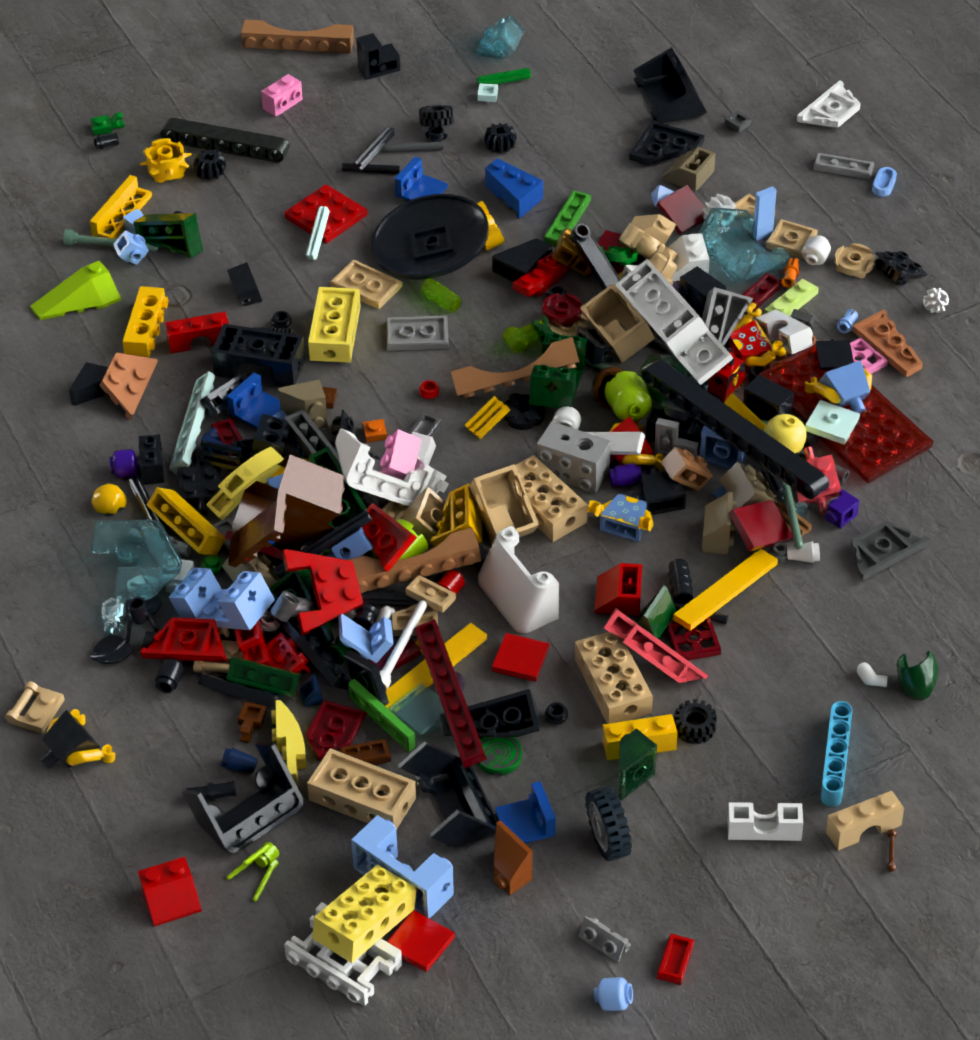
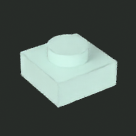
[478,84,498,102]

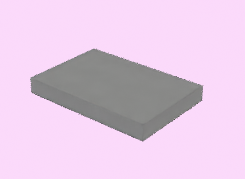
[386,316,449,351]

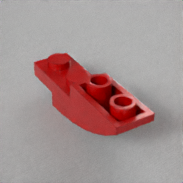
[512,252,572,297]
[234,619,271,666]

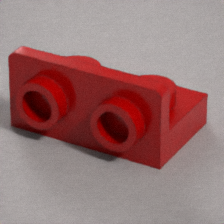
[266,633,312,674]

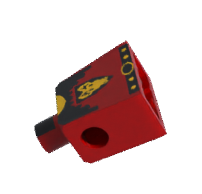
[707,351,746,403]

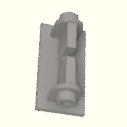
[578,916,631,963]

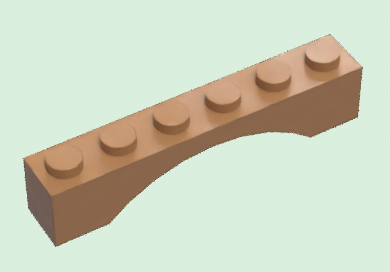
[241,20,354,53]
[451,337,580,399]
[349,528,481,593]

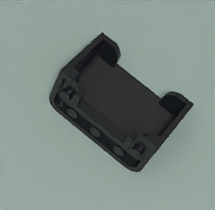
[633,47,707,123]

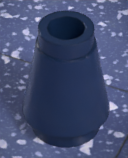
[221,747,258,772]

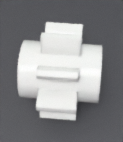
[923,288,949,313]
[426,469,449,494]

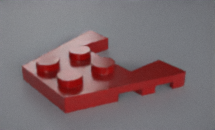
[282,549,363,635]

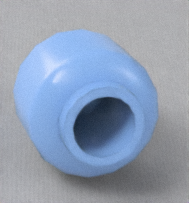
[594,977,633,1011]

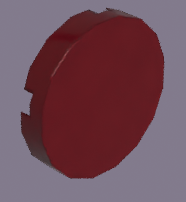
[542,293,582,326]

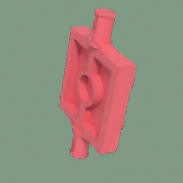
[796,447,841,515]

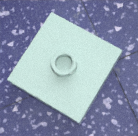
[805,400,860,445]

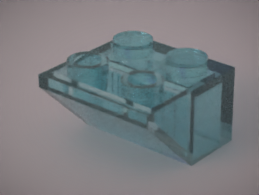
[475,14,525,60]

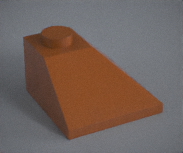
[493,820,532,895]

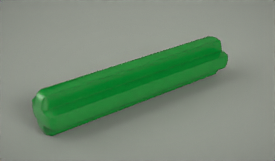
[477,68,531,87]

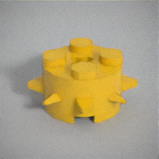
[139,138,192,183]

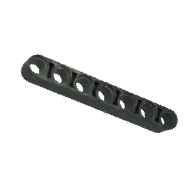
[160,118,290,163]

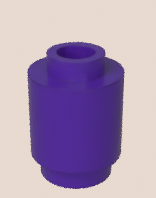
[609,463,642,487]

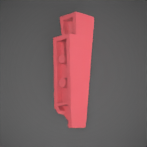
[604,608,708,683]

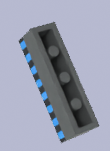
[284,409,341,466]

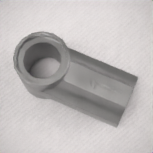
[271,591,315,622]

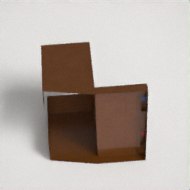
[228,455,344,568]

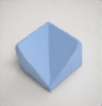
[123,209,144,235]

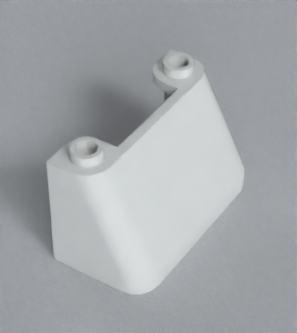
[335,428,434,506]
[478,526,559,633]

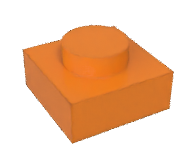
[362,419,387,443]

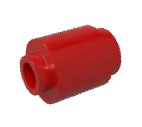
[437,570,465,595]

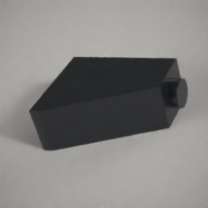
[492,238,553,282]

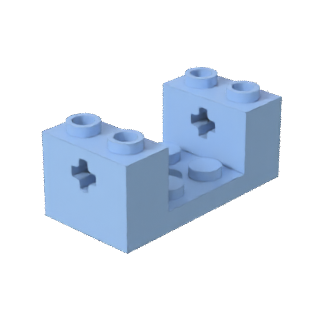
[169,568,275,630]
[351,815,454,919]

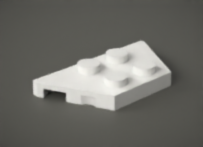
[797,80,860,128]

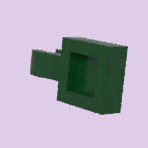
[531,315,555,344]

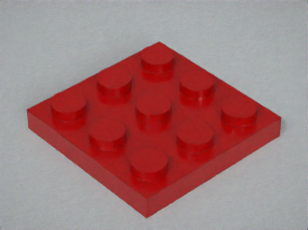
[284,184,368,244]

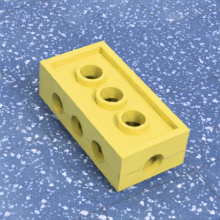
[308,287,361,363]
[312,864,417,963]

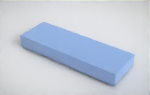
[752,186,777,242]

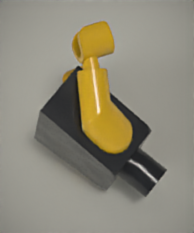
[40,709,116,769]

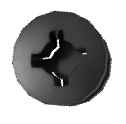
[352,604,378,632]

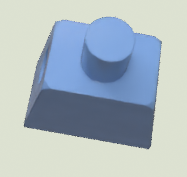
[325,527,373,560]

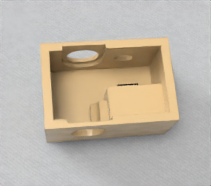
[580,284,655,363]
[469,464,539,544]

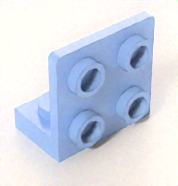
[338,614,393,663]

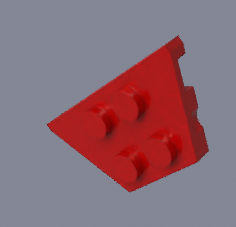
[140,617,226,662]

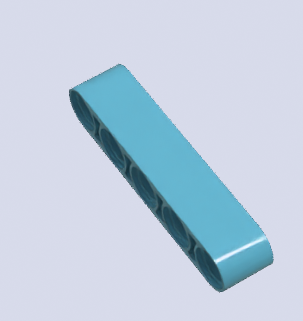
[821,701,852,807]

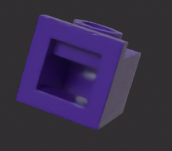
[825,489,859,529]

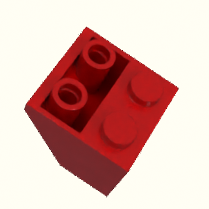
[594,563,643,616]

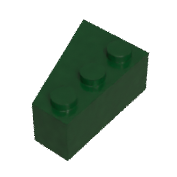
[133,213,203,258]

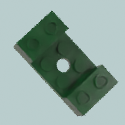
[529,333,587,408]

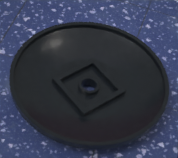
[371,194,489,280]

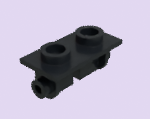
[330,409,354,452]

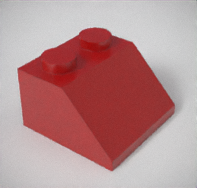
[137,856,202,927]

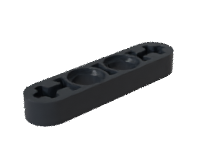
[198,671,284,708]

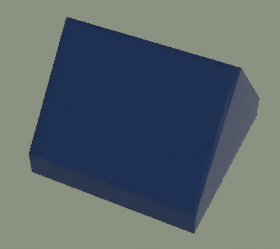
[300,675,323,707]

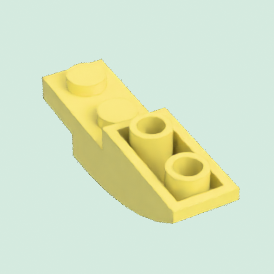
[206,447,284,520]
[271,700,307,787]

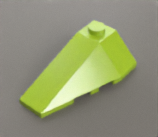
[30,260,121,320]

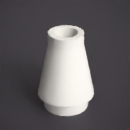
[787,541,820,563]

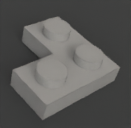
[654,418,699,457]

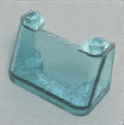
[699,207,790,283]

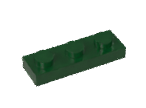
[226,656,300,697]

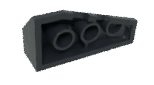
[440,689,540,737]

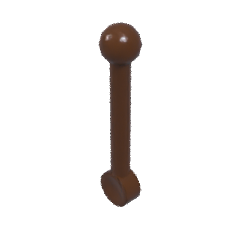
[887,829,897,872]

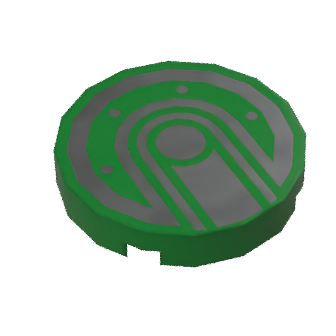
[477,737,522,775]

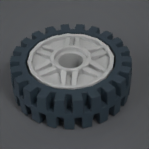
[585,786,632,861]

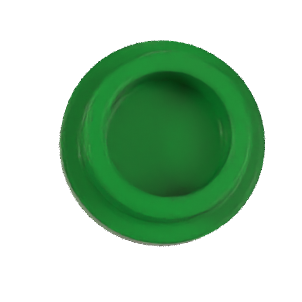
[201,555,224,576]

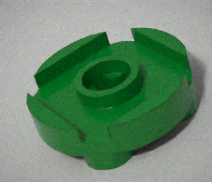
[600,246,638,266]

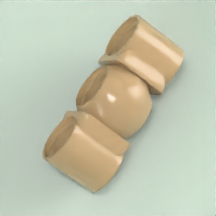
[618,223,678,261]

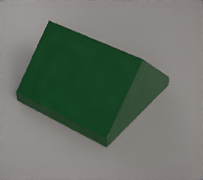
[635,585,677,639]

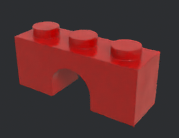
[165,311,229,354]

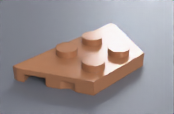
[99,353,158,420]

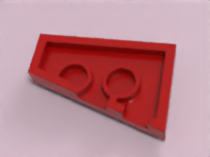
[362,503,417,572]

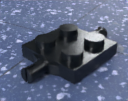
[177,456,222,515]

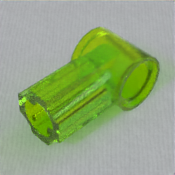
[502,320,543,353]

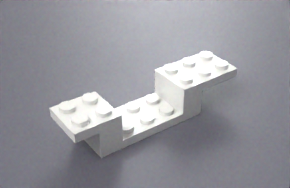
[615,259,734,385]

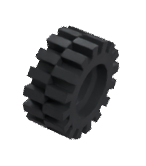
[419,105,454,127]
[674,699,717,744]

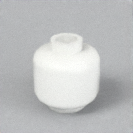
[802,235,831,265]
[552,406,581,430]

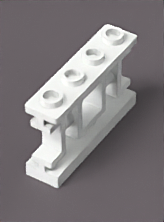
[284,902,402,1006]

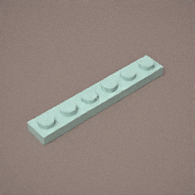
[169,371,215,474]

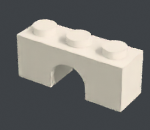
[756,309,813,354]
[727,802,803,841]

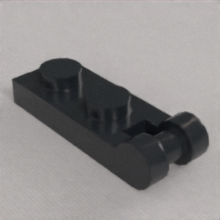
[200,373,246,418]

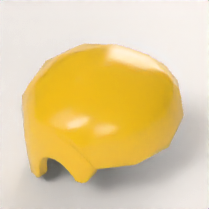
[91,483,127,514]

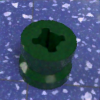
[326,635,355,664]

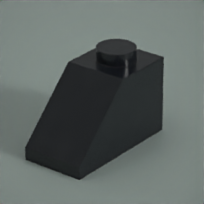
[69,362,108,406]

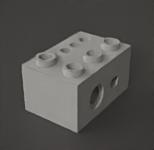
[537,421,611,494]

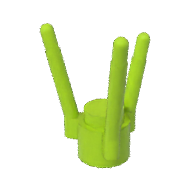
[226,842,280,902]

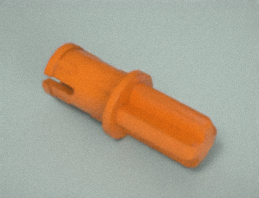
[782,257,799,288]

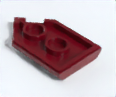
[305,700,367,760]

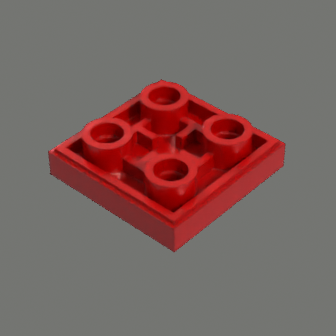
[492,633,550,682]
[387,910,455,972]

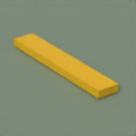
[673,549,778,631]
[385,623,487,715]

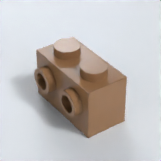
[661,447,713,491]

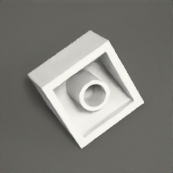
[669,233,709,281]

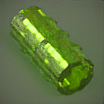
[421,278,462,313]

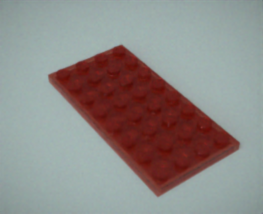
[758,340,934,483]

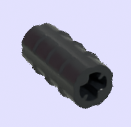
[668,558,693,604]

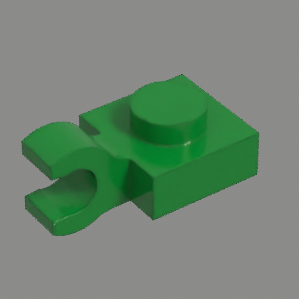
[90,112,125,136]

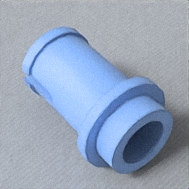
[837,309,858,333]

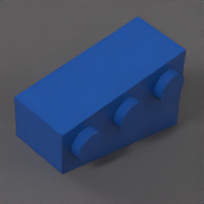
[485,158,543,219]

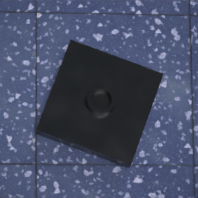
[344,650,389,706]

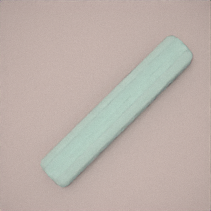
[306,206,330,260]

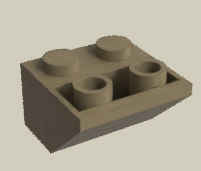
[662,147,716,192]
[720,462,780,508]
[702,492,737,555]
[222,552,281,589]

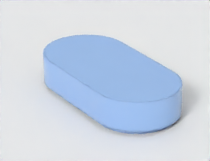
[872,167,897,197]

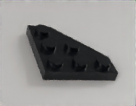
[629,121,705,165]

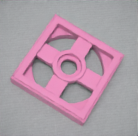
[850,337,888,374]

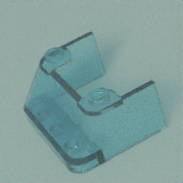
[91,520,182,600]

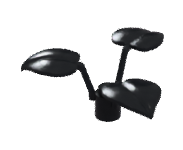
[90,584,162,664]

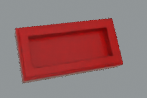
[657,933,695,985]

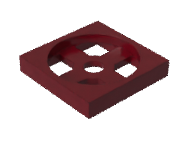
[665,616,721,660]

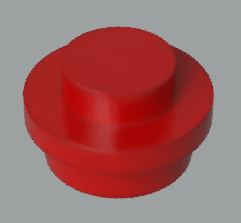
[419,380,440,399]

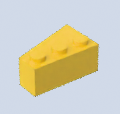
[430,483,482,547]

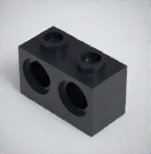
[250,414,289,456]
[139,434,164,485]

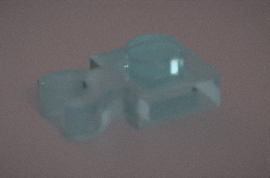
[102,594,126,636]

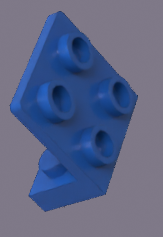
[394,157,448,201]
[227,373,280,429]
[495,781,556,844]

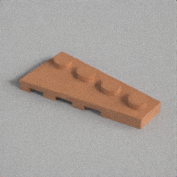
[852,309,923,377]

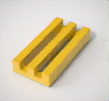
[465,396,510,440]

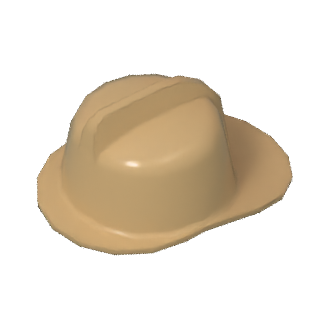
[649,252,677,285]

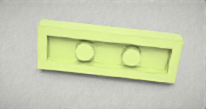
[764,279,819,316]

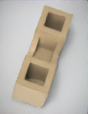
[826,790,904,850]

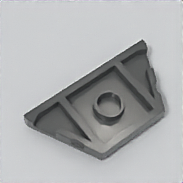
[851,521,930,581]

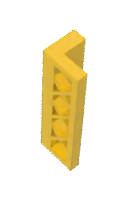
[90,175,152,239]

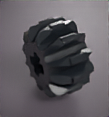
[484,123,517,153]
[193,149,226,180]

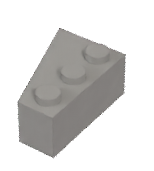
[702,287,753,346]

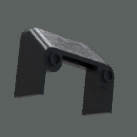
[398,741,498,848]
[182,742,303,853]

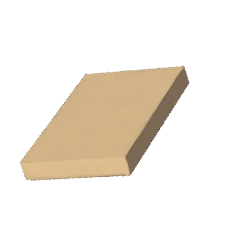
[330,260,403,309]

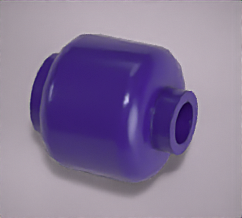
[109,449,140,478]

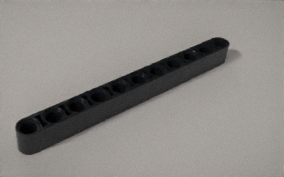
[641,359,829,499]

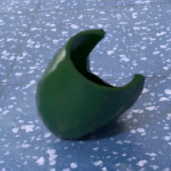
[896,651,939,701]

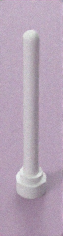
[379,600,427,691]

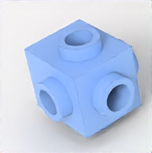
[113,230,149,265]

